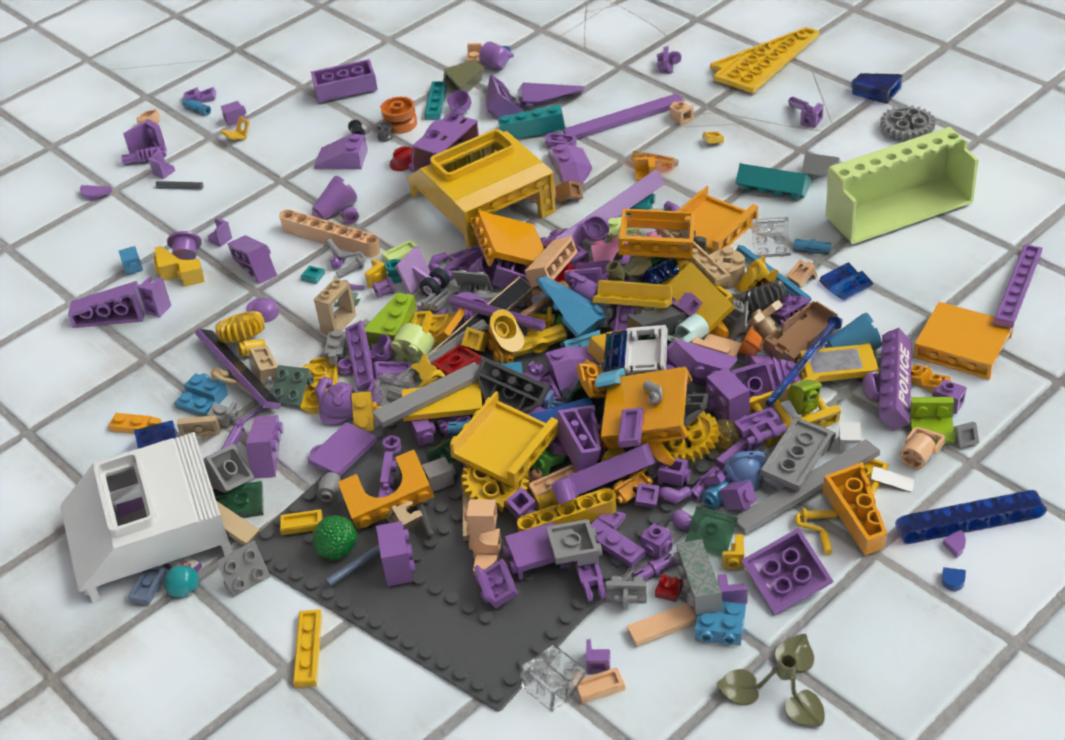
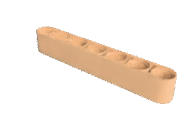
[279,210,381,257]

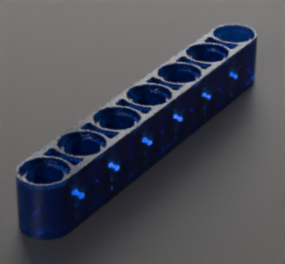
[895,490,1047,544]

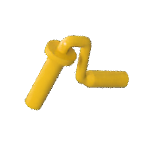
[795,507,837,555]

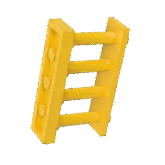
[749,375,841,448]

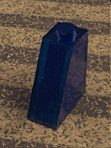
[851,73,902,104]

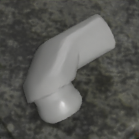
[643,380,663,405]

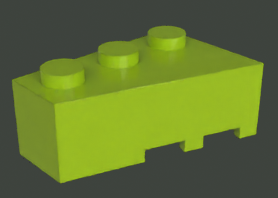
[365,293,418,346]

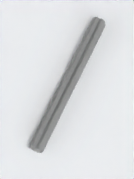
[393,320,488,387]

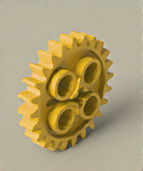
[661,411,720,463]
[461,464,529,512]

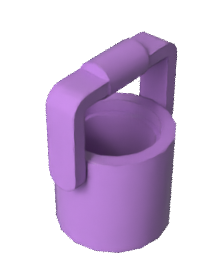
[566,271,598,302]

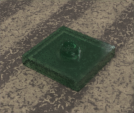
[685,506,738,557]

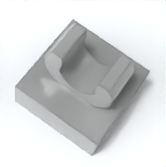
[954,422,979,448]

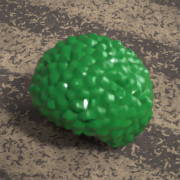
[312,515,358,561]

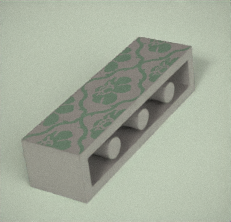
[673,539,723,615]

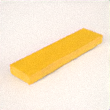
[293,609,322,688]

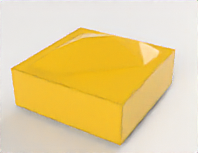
[702,131,724,144]

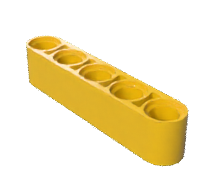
[517,488,617,532]

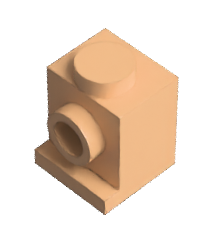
[669,100,694,125]

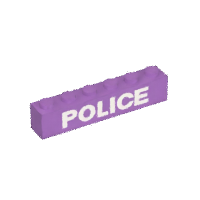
[879,327,912,431]

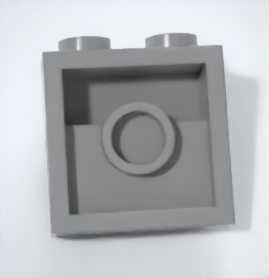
[546,519,602,566]

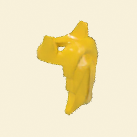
[736,255,779,293]
[411,354,445,388]

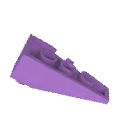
[517,82,584,107]
[545,346,621,394]

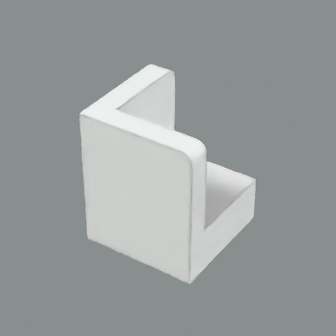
[839,422,861,454]

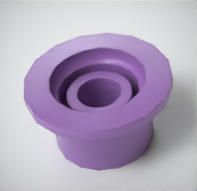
[167,231,202,260]

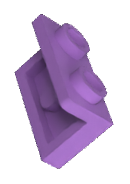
[474,559,518,609]

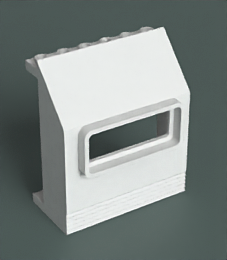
[60,432,232,603]

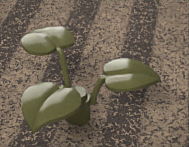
[606,256,653,315]
[717,634,825,727]

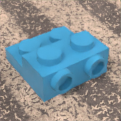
[174,373,228,417]
[695,601,746,645]

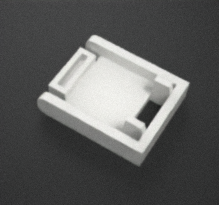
[625,325,668,374]

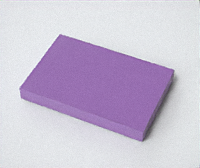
[307,422,377,477]

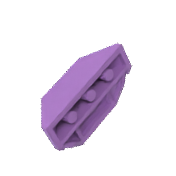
[547,144,592,187]
[667,339,737,386]

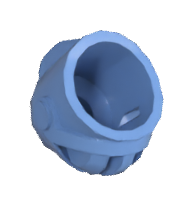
[722,451,766,491]

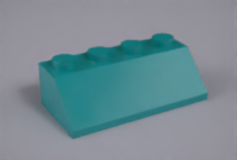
[498,104,566,139]
[735,163,812,199]

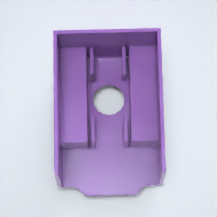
[411,113,479,173]

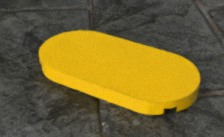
[299,357,339,414]

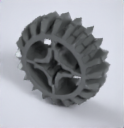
[736,280,787,311]

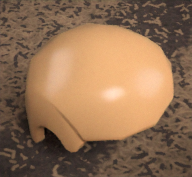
[136,109,160,124]

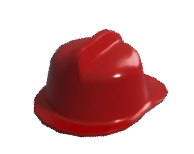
[389,146,413,171]

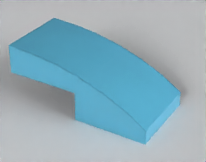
[595,368,625,388]

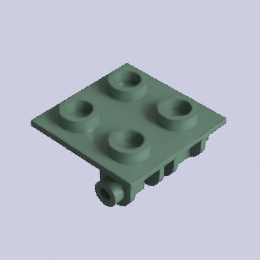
[271,365,314,406]

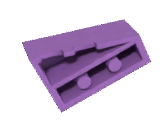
[227,235,277,284]
[556,405,601,471]
[246,415,284,479]

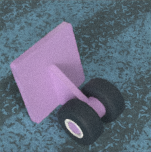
[396,246,450,297]

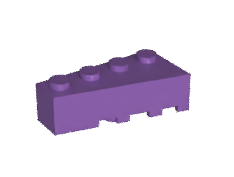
[68,281,145,328]

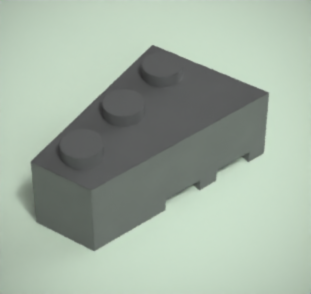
[627,304,686,340]

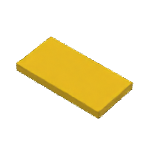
[667,262,735,334]
[402,382,482,421]

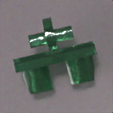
[424,435,457,463]

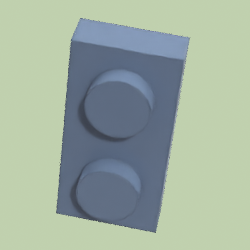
[128,566,167,605]

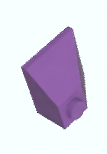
[731,360,776,398]

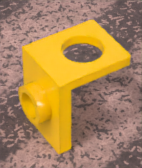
[220,116,250,141]

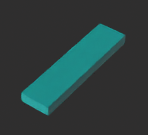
[424,81,447,120]

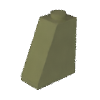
[443,59,484,92]

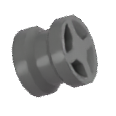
[376,122,393,142]

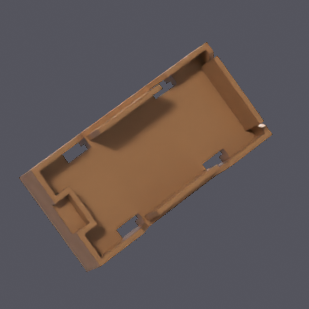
[763,301,843,364]

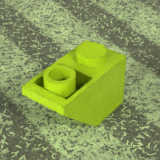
[788,379,822,415]

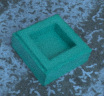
[301,265,325,284]

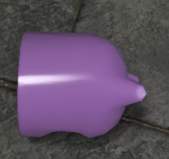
[479,41,514,70]

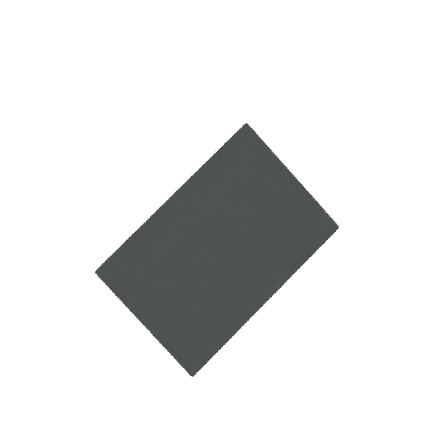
[250,292,781,712]

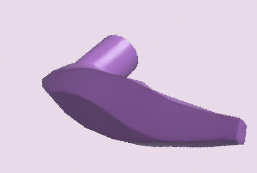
[443,255,469,281]

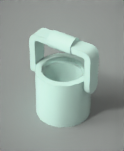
[672,314,709,343]

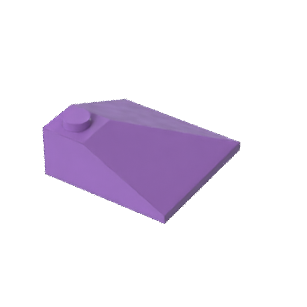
[741,528,834,616]

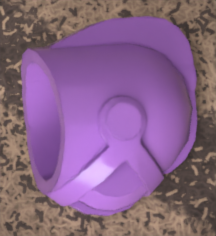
[319,382,355,425]

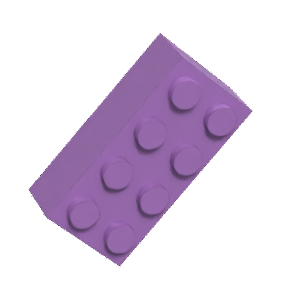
[310,59,378,102]

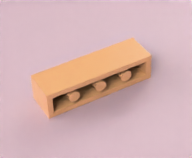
[525,236,578,287]

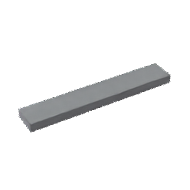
[373,362,479,428]

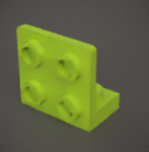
[910,397,955,443]

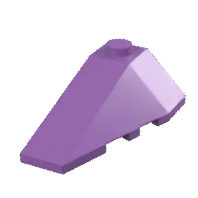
[486,74,523,117]

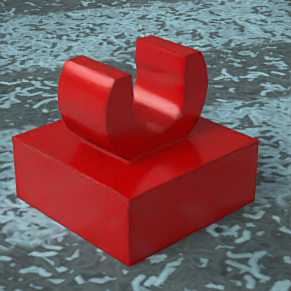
[655,574,683,602]

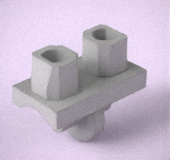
[606,576,647,609]

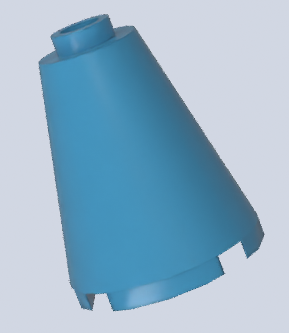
[825,312,882,350]

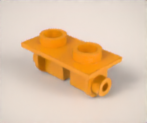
[487,335,514,364]
[612,468,653,504]

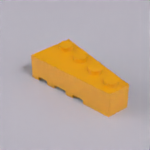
[822,462,887,556]

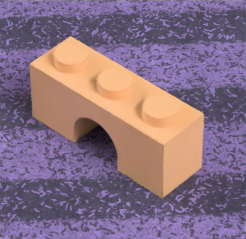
[464,499,502,559]

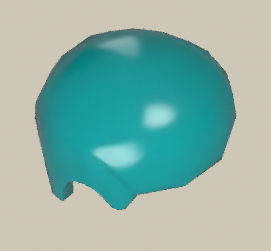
[164,565,199,598]

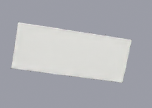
[871,467,914,492]

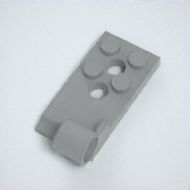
[760,417,836,492]

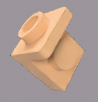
[466,43,482,64]
[786,259,818,287]

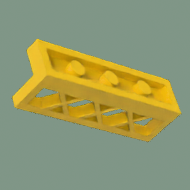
[593,280,673,308]

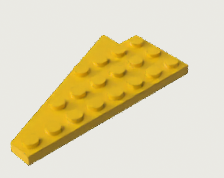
[710,27,819,94]

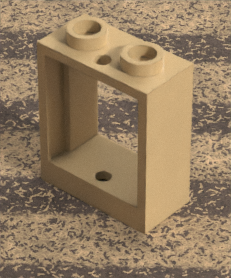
[313,278,357,335]

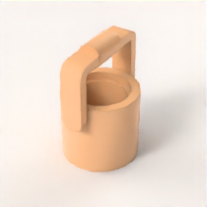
[900,427,945,469]

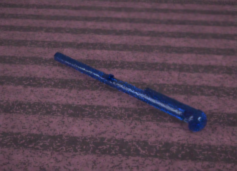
[765,316,842,407]

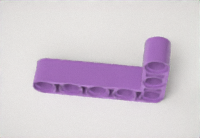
[551,443,656,504]

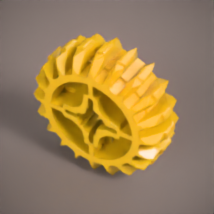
[215,311,265,343]

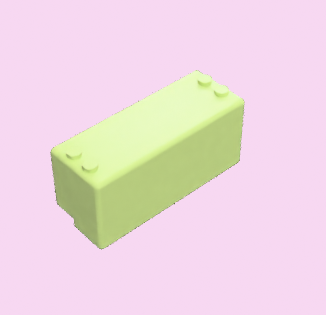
[826,127,979,244]

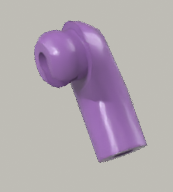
[330,248,346,269]

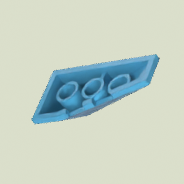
[536,276,607,337]

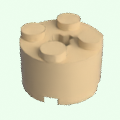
[710,246,745,289]

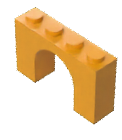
[338,449,435,530]

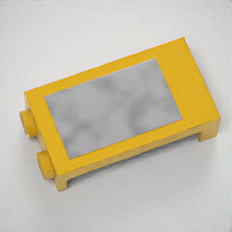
[797,344,879,382]

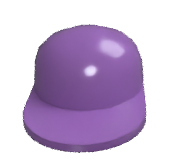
[246,298,279,323]

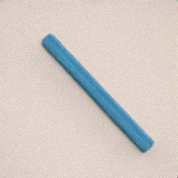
[736,245,812,304]

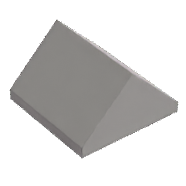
[204,444,255,493]

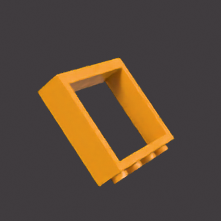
[618,209,694,259]

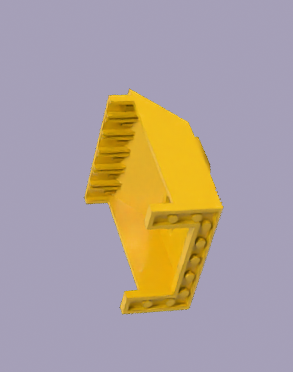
[406,129,556,249]

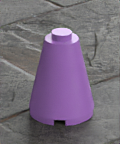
[312,176,357,220]

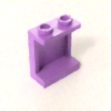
[564,260,611,288]
[503,522,569,581]

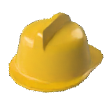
[489,309,524,352]

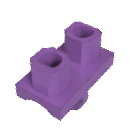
[657,46,682,74]

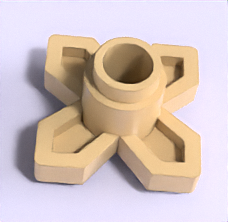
[740,300,783,337]

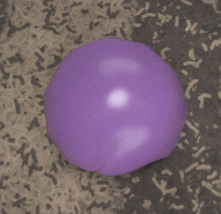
[447,90,472,114]
[583,216,610,242]
[370,334,394,362]
[862,371,880,402]

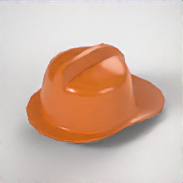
[737,326,763,356]

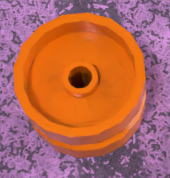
[380,96,417,134]

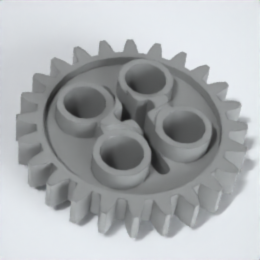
[880,105,935,141]

